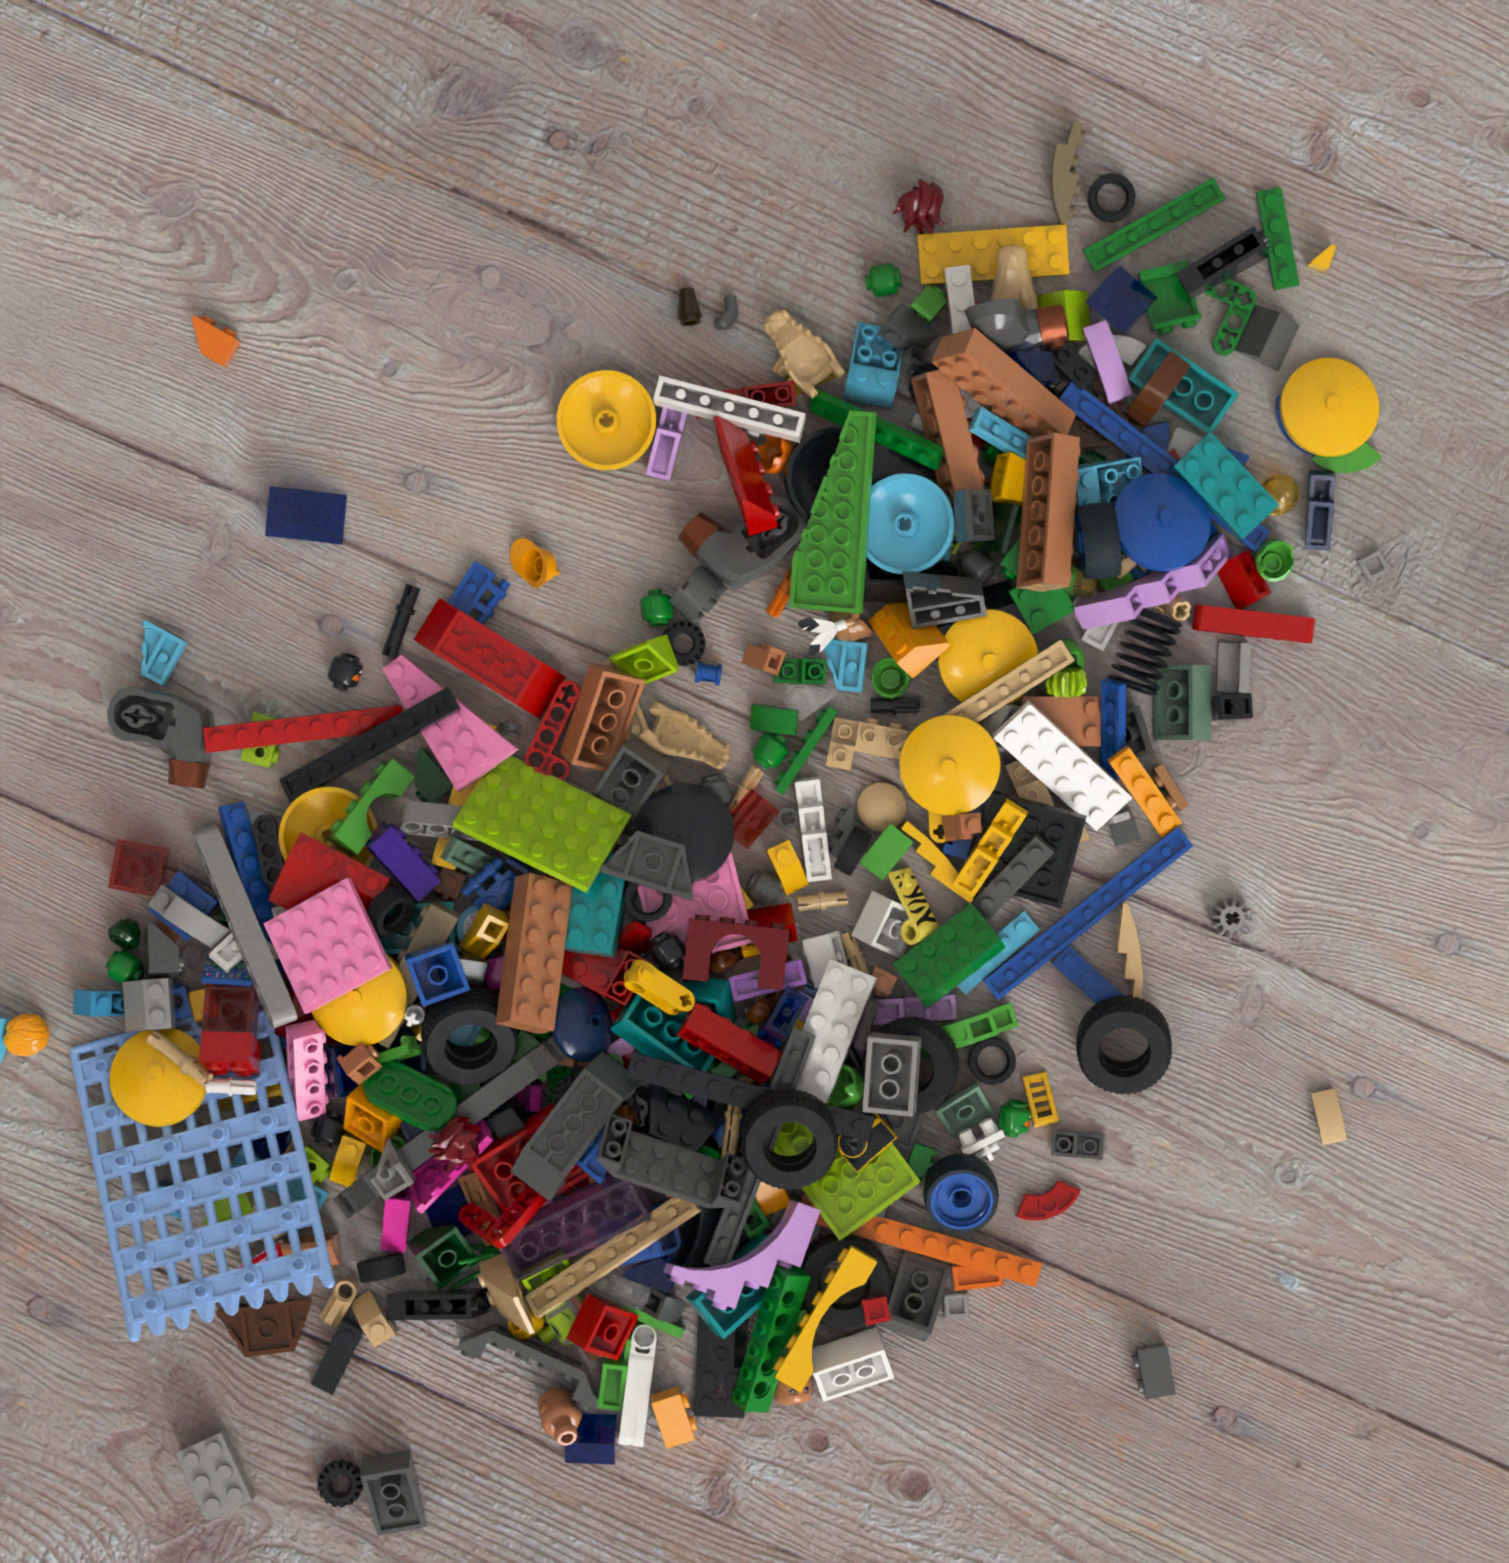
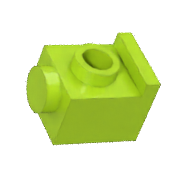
[305,1144,332,1184]

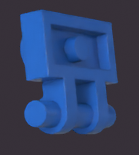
[448,561,511,625]
[461,856,517,910]

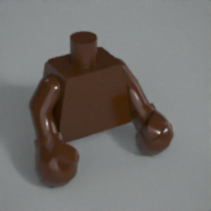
[710,947,792,1025]

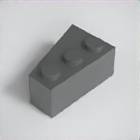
[902,571,987,629]

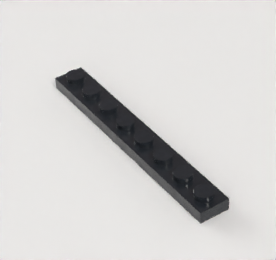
[279,687,461,802]

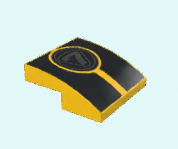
[837,1101,898,1172]

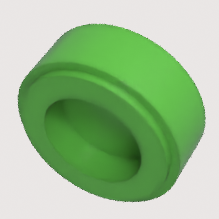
[472,1027,491,1046]

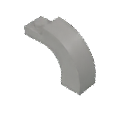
[148,885,231,949]

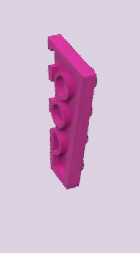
[409,1119,493,1214]

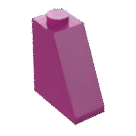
[381,1186,413,1253]

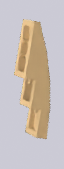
[1115,903,1143,999]

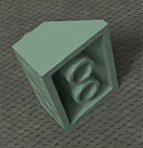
[1154,665,1211,740]

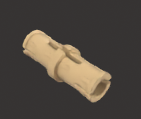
[796,890,848,912]

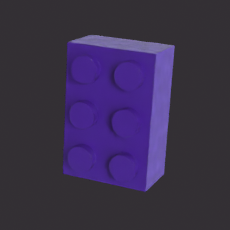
[364,822,441,902]

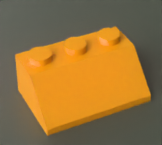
[868,602,951,678]

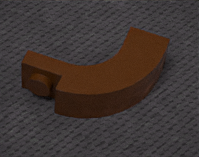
[1124,351,1191,428]

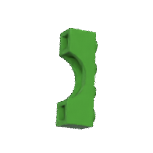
[328,758,415,857]

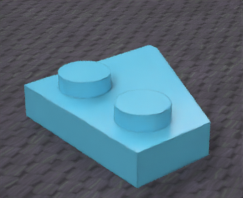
[141,620,188,687]
[824,639,869,693]

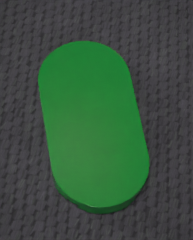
[363,1060,457,1131]

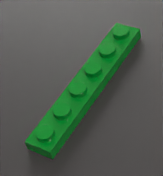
[1082,177,1225,273]
[809,387,943,471]

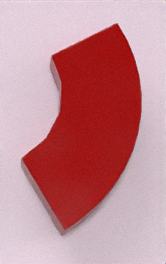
[619,921,652,955]
[1015,1180,1081,1221]

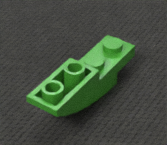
[921,1002,1019,1058]

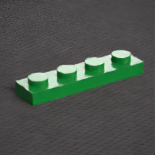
[1256,187,1299,291]
[774,707,838,795]

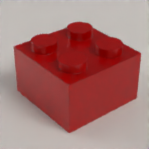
[199,1031,261,1077]

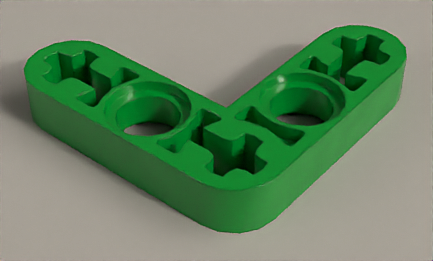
[1202,279,1257,356]

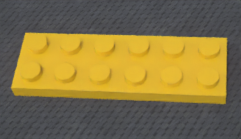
[917,225,1070,285]

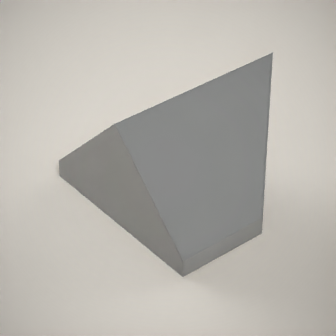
[370,1137,417,1201]

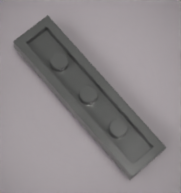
[971,833,1055,920]

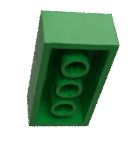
[893,903,1006,1009]

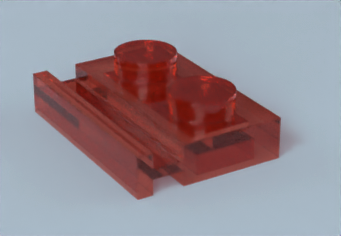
[730,788,779,849]

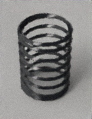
[1107,608,1183,696]

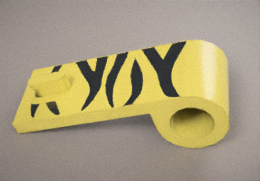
[888,867,939,945]

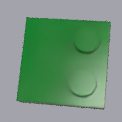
[1008,586,1075,635]

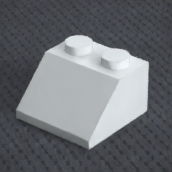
[851,891,909,958]

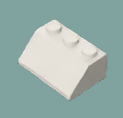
[812,1327,894,1402]

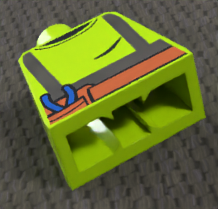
[538,1293,584,1346]

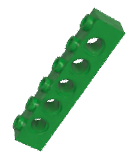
[731,1265,811,1412]

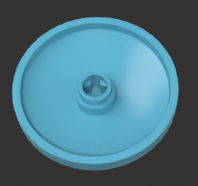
[867,474,956,574]

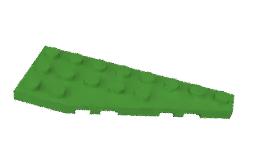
[789,411,877,614]

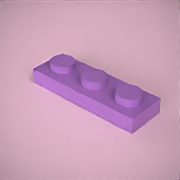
[729,959,808,1002]

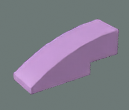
[1083,320,1133,404]
[646,407,688,481]

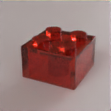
[108,838,171,897]
[201,984,260,1037]

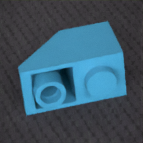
[73,989,125,1016]

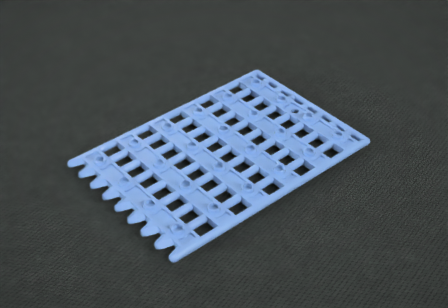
[69,996,335,1342]

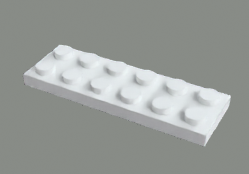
[993,700,1132,831]
[796,959,877,1104]

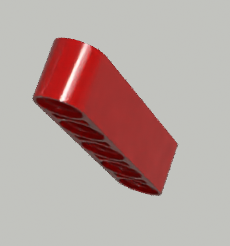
[1192,605,1315,643]

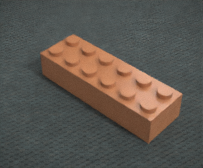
[931,328,1076,438]
[911,370,985,509]
[1016,433,1081,592]
[495,873,573,1034]

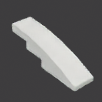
[795,776,832,882]

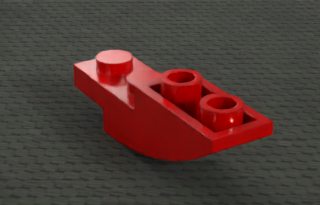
[696,381,796,420]

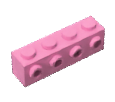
[286,1020,329,1121]

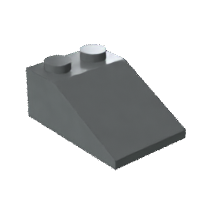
[591,735,673,829]
[878,1250,951,1342]
[360,1450,426,1535]

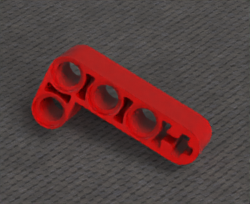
[525,680,581,781]

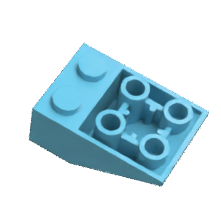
[843,322,903,409]
[1074,457,1143,519]

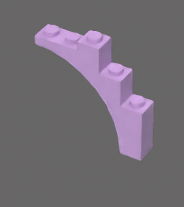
[664,1200,821,1311]

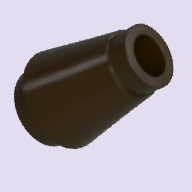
[677,288,702,326]

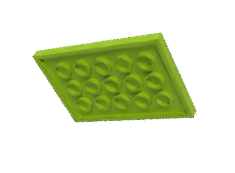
[452,756,632,893]
[773,1099,921,1241]

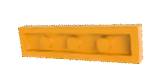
[1107,746,1182,838]

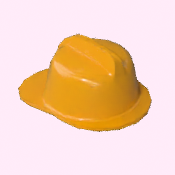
[510,538,560,588]

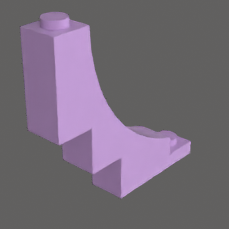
[1074,533,1232,630]

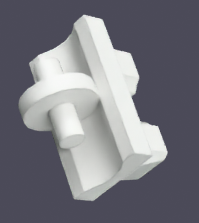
[958,1117,1005,1161]

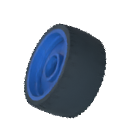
[1076,502,1122,579]
[923,1153,999,1234]

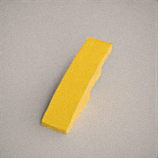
[952,799,1028,898]
[900,821,973,903]

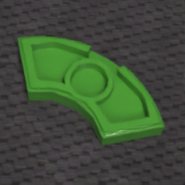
[1311,442,1381,473]

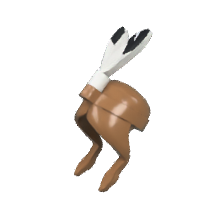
[798,611,874,655]

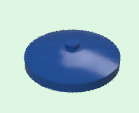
[1114,473,1210,572]

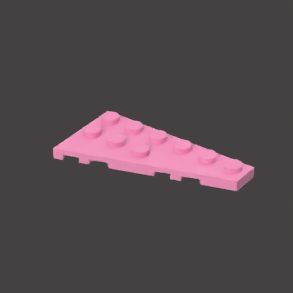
[382,655,519,792]

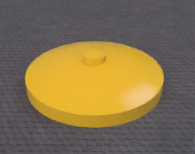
[1279,358,1379,457]
[557,370,657,471]
[938,609,1038,704]
[900,714,1001,815]
[278,787,378,867]
[312,954,409,1046]
[109,1028,208,1127]

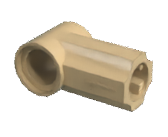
[1153,594,1191,621]
[319,1276,360,1328]

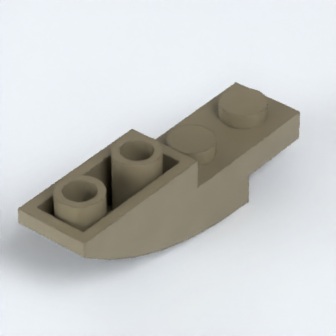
[1051,121,1086,225]

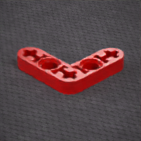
[458,1186,546,1249]

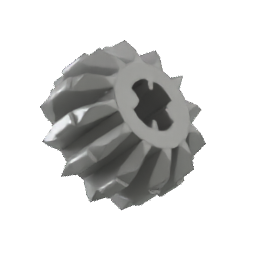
[1210,897,1253,939]

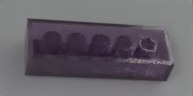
[499,1174,653,1282]

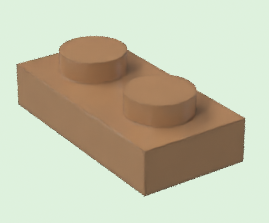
[1152,763,1189,811]

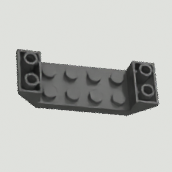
[510,1051,642,1202]
[596,1113,749,1208]
[457,1324,599,1410]

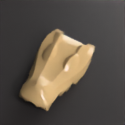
[990,245,1039,309]
[764,309,845,399]
[639,702,730,770]

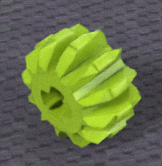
[1045,667,1087,698]

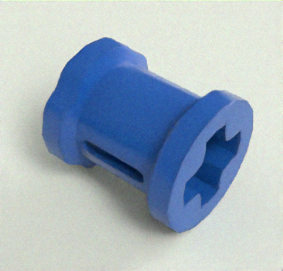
[695,661,722,686]

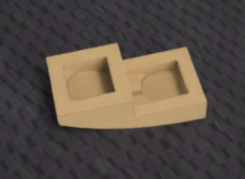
[1310,1088,1347,1146]

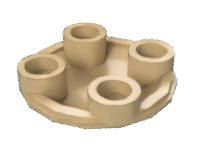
[857,783,906,831]

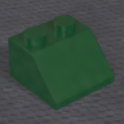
[406,1225,479,1290]

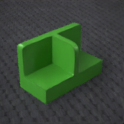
[860,824,913,881]

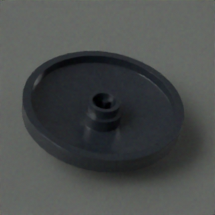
[784,428,873,521]
[634,783,735,883]

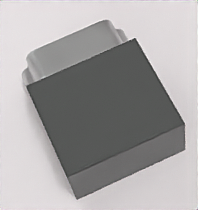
[1108,811,1140,846]

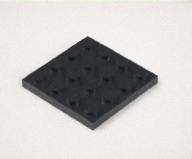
[974,790,1087,909]

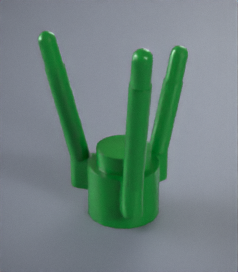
[450,1244,500,1290]

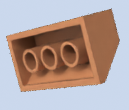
[559,662,645,771]

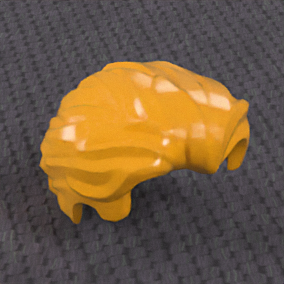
[3,1014,50,1056]

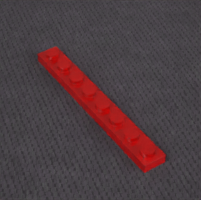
[202,704,403,753]

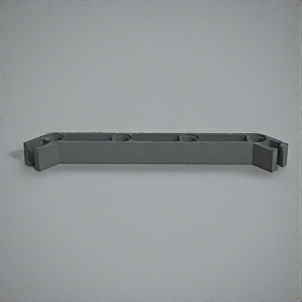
[333,1035,566,1219]

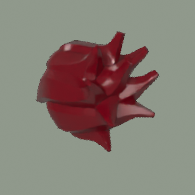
[892,179,945,235]
[428,1116,481,1172]

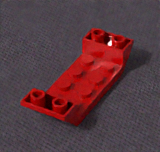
[413,598,566,719]
[501,909,650,1006]

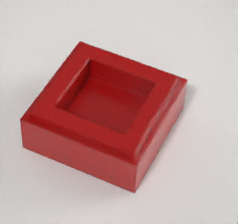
[861,1295,891,1326]

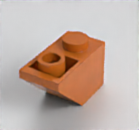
[192,315,241,368]

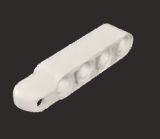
[618,1323,657,1447]

